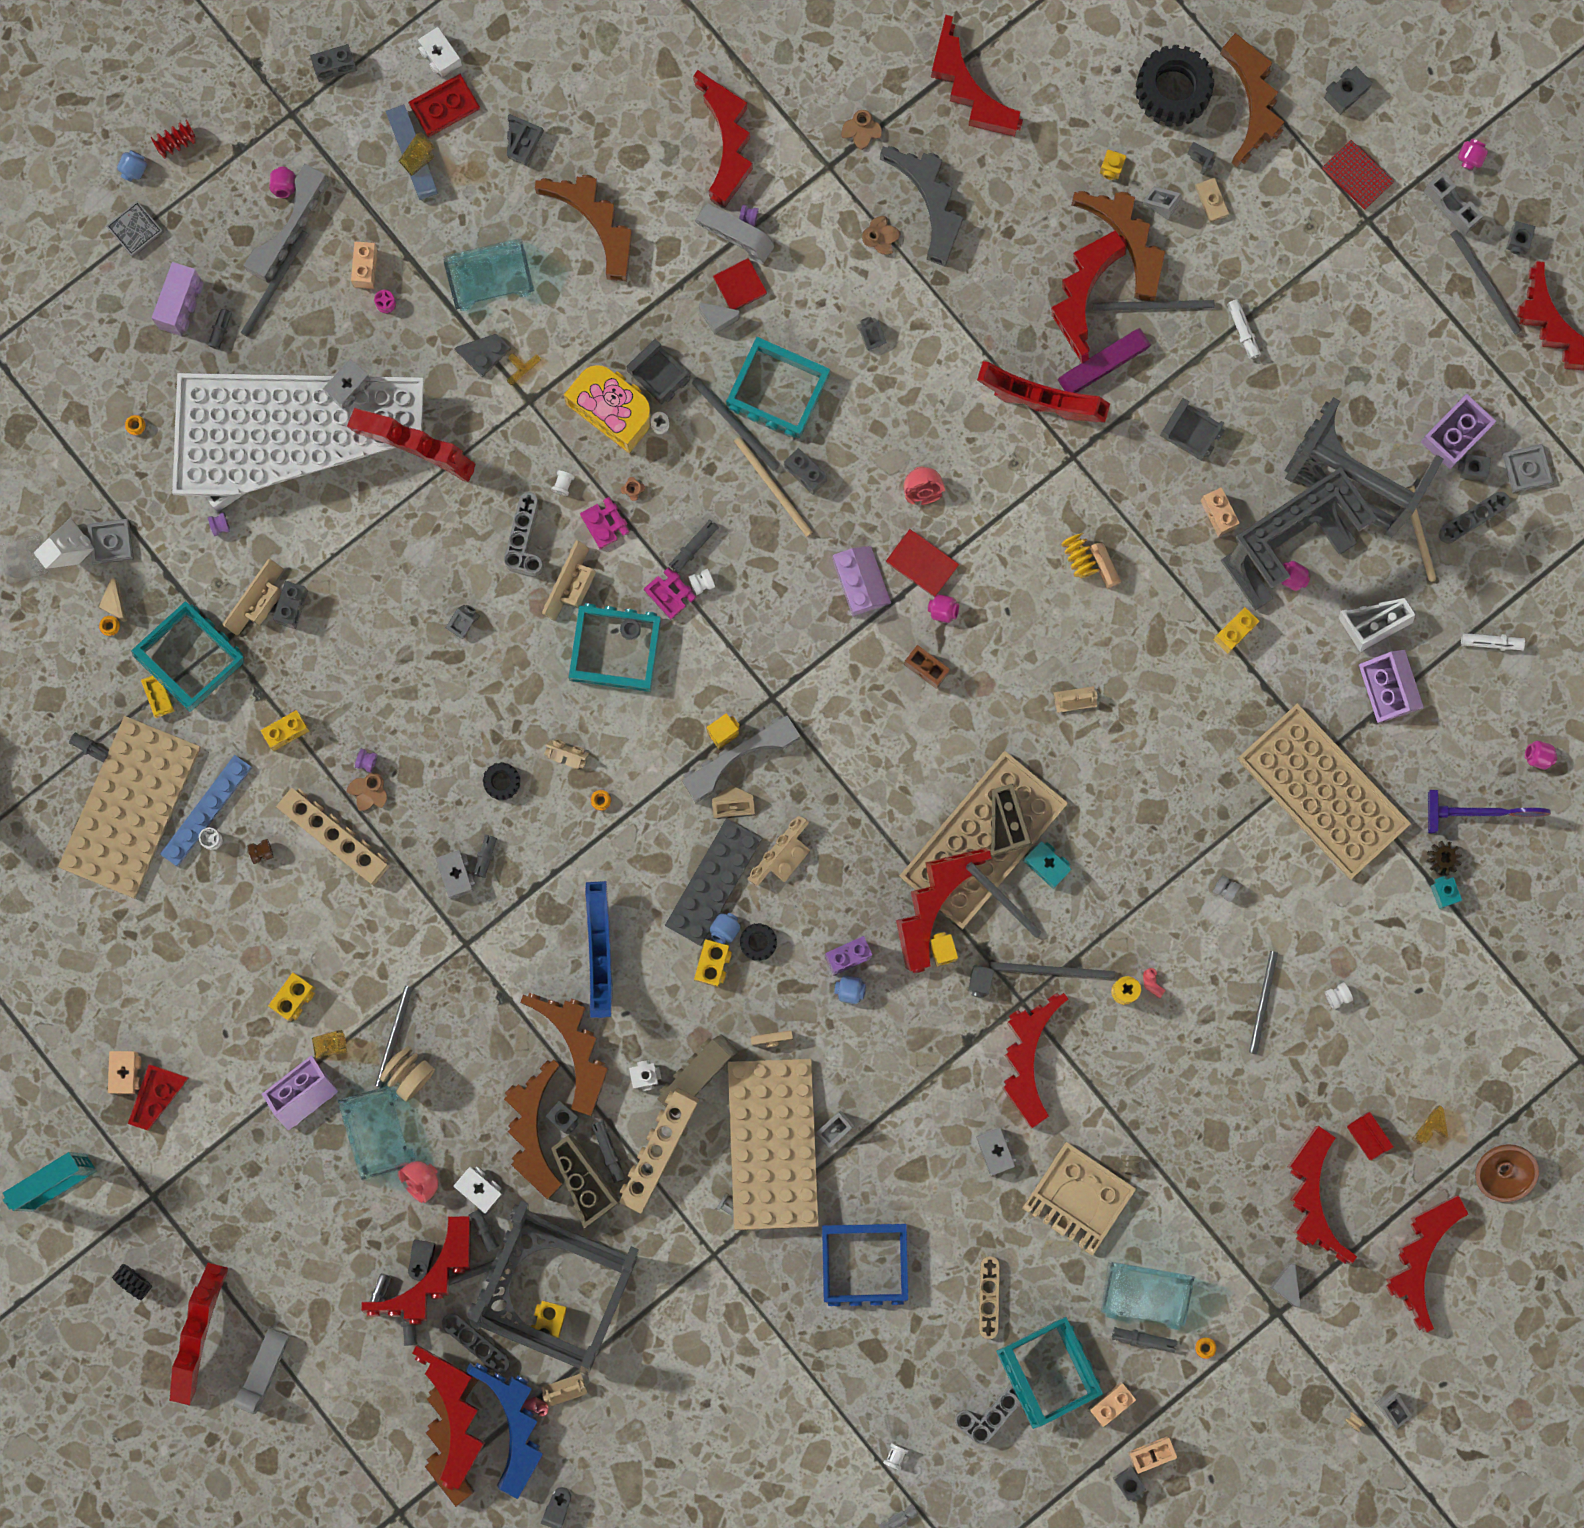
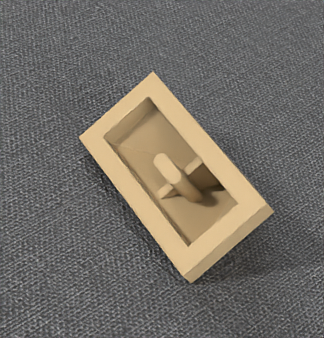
[99,578,127,622]
[712,785,755,818]

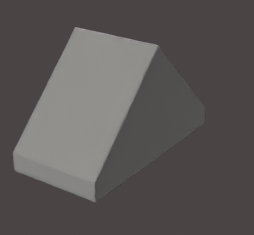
[1143,186,1182,220]
[699,302,740,335]
[816,1110,854,1148]
[1270,1264,1300,1307]
[1375,1390,1412,1430]

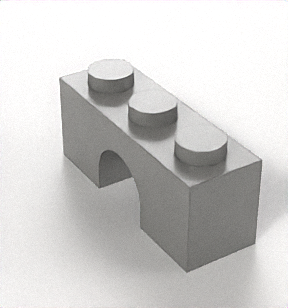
[1423,172,1484,235]

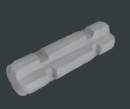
[878,1504,918,1528]

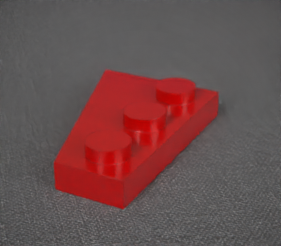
[128,1064,189,1131]

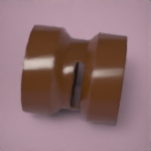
[247,839,274,864]

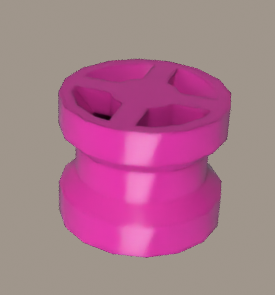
[374,290,396,314]

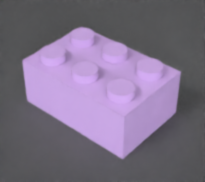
[152,262,203,336]
[1421,394,1496,469]

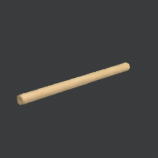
[734,437,813,537]

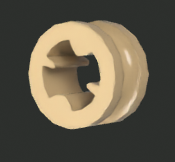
[1345,1412,1366,1433]

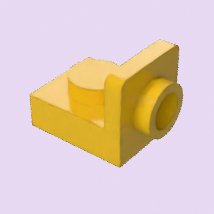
[1099,149,1127,180]

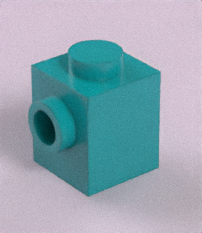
[1430,876,1462,909]

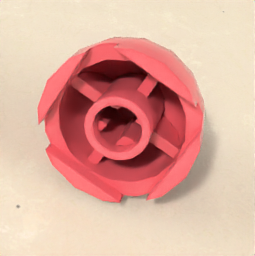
[903,467,945,505]
[398,1161,438,1203]

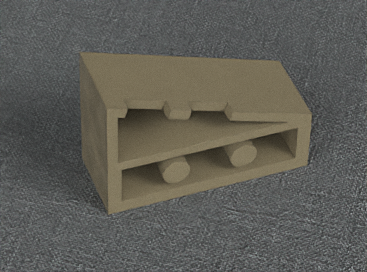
[991,784,1033,857]

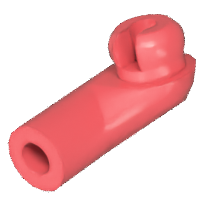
[1143,968,1166,998]
[520,1397,549,1417]

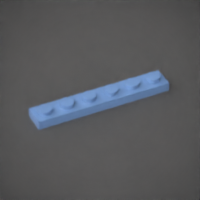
[160,755,252,867]

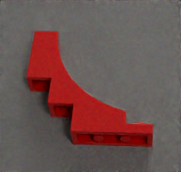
[931,14,1023,137]
[693,70,753,207]
[1051,230,1127,363]
[896,848,992,973]
[412,1345,485,1490]

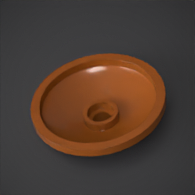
[1475,1144,1539,1202]

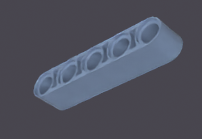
[386,104,438,200]

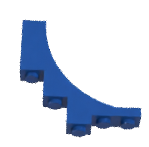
[585,881,613,1018]
[466,1363,543,1499]

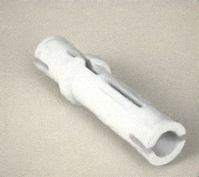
[1227,299,1261,360]
[1461,633,1525,651]

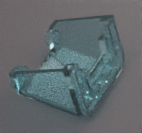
[444,239,534,311]
[338,1086,416,1181]
[1100,1262,1195,1330]

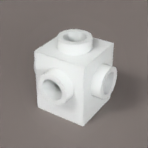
[629,1060,661,1091]

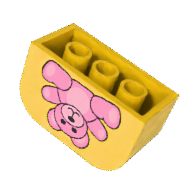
[564,365,651,454]

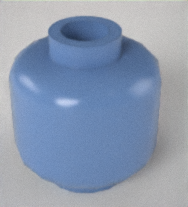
[117,150,147,182]
[710,913,740,944]
[835,976,866,1004]

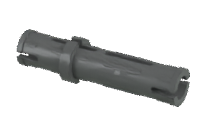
[669,519,719,573]
[591,1120,626,1183]
[1112,1327,1177,1353]

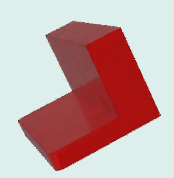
[1347,1112,1394,1161]

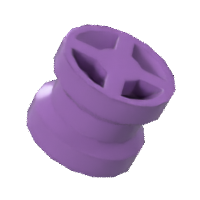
[739,205,759,227]
[208,512,230,537]
[355,748,378,773]

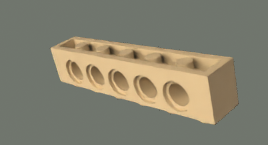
[276,788,389,886]
[618,1088,700,1214]

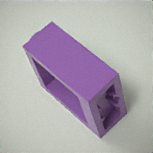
[825,936,872,976]

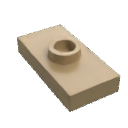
[1195,178,1229,223]
[751,1030,793,1047]

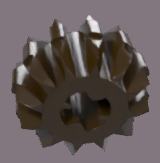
[1426,841,1462,876]

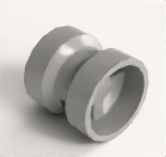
[1212,875,1241,902]

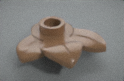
[841,110,881,150]
[862,216,901,255]
[346,773,387,811]

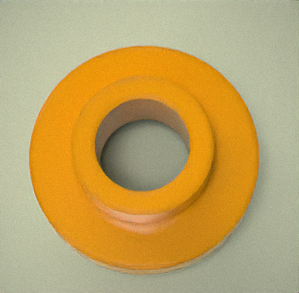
[125,415,146,435]
[99,616,120,636]
[590,790,611,811]
[1195,1337,1216,1359]

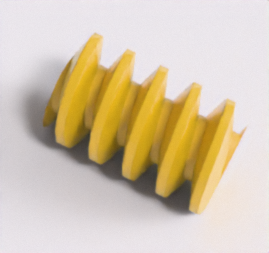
[1061,533,1100,578]
[1111,976,1141,1005]

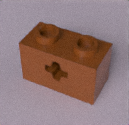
[904,645,950,689]

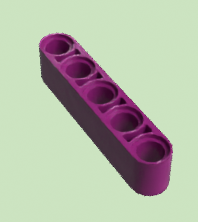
[1058,328,1151,393]

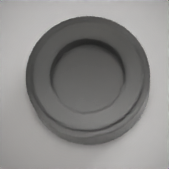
[620,619,641,640]

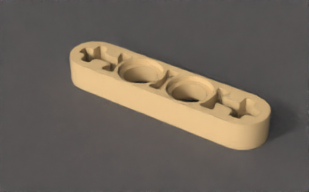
[979,1256,999,1339]

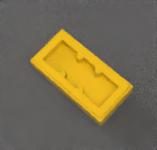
[141,676,175,719]

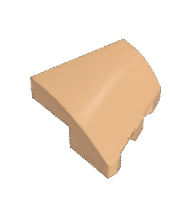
[1090,543,1122,589]

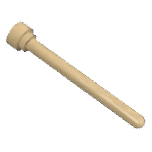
[1405,486,1436,582]

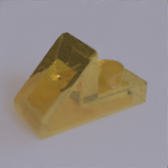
[399,132,435,176]
[312,1030,347,1058]
[1412,1105,1448,1144]

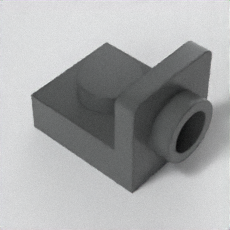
[1187,142,1215,175]
[856,317,887,351]
[445,605,480,639]

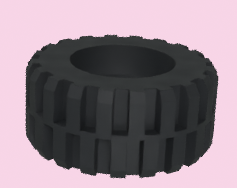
[1135,45,1214,127]

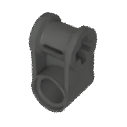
[408,1239,435,1281]
[541,1487,571,1528]

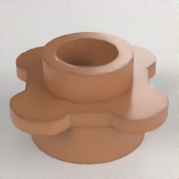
[621,477,645,501]

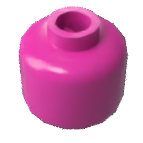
[1458,139,1488,170]
[269,167,296,198]
[1281,561,1310,591]
[928,595,959,623]
[1525,740,1557,770]

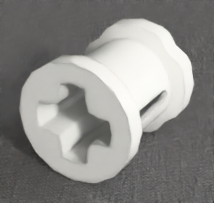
[650,412,669,434]
[551,470,575,496]
[883,1443,909,1470]

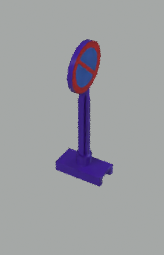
[1428,790,1551,833]

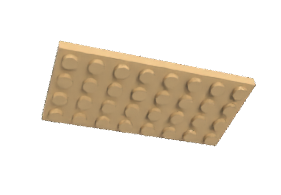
[1237,703,1411,880]
[58,716,201,899]
[899,751,1068,930]
[728,1059,818,1230]

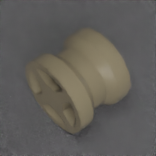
[1120,1155,1142,1174]

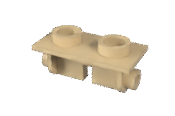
[1054,686,1097,713]
[544,739,589,770]
[541,1374,588,1408]

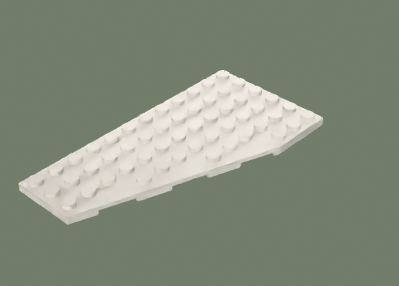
[172,373,424,496]

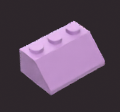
[832,546,891,617]
[1359,650,1424,723]
[262,1055,338,1131]

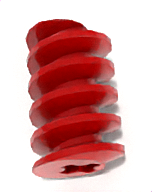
[151,119,196,159]

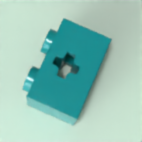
[1023,841,1072,889]

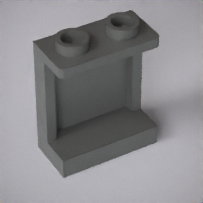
[626,339,690,405]
[1160,398,1225,461]

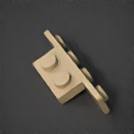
[542,540,596,621]
[223,559,284,636]
[747,816,810,886]

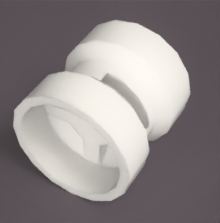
[689,569,715,595]
[199,827,223,850]
[1325,982,1353,1010]

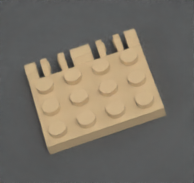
[1022,1142,1136,1255]

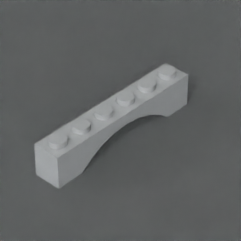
[243,163,328,283]
[682,715,800,804]

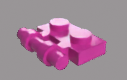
[580,497,629,549]
[643,567,697,620]

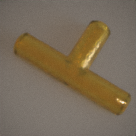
[507,353,541,386]

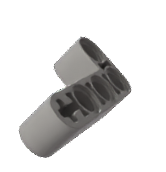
[695,203,774,264]
[504,492,544,577]
[233,1328,290,1414]
[955,1377,1032,1445]

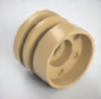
[380,1046,435,1102]

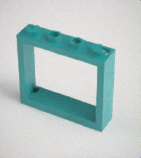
[726,336,830,439]
[131,601,244,712]
[568,603,661,692]
[2,1152,97,1212]
[996,1317,1103,1429]

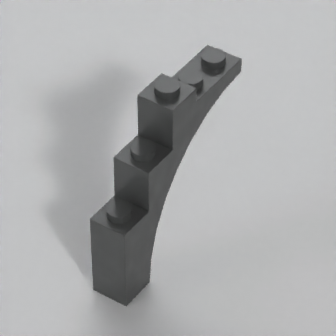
[880,146,963,267]

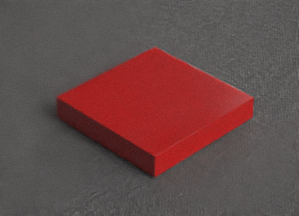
[713,258,767,310]

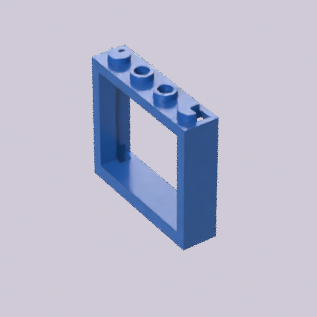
[822,1224,908,1306]

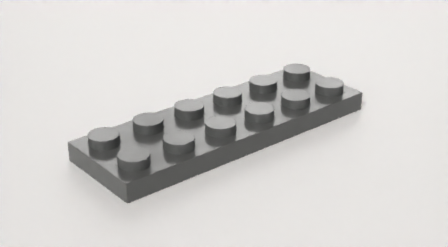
[665,818,762,946]

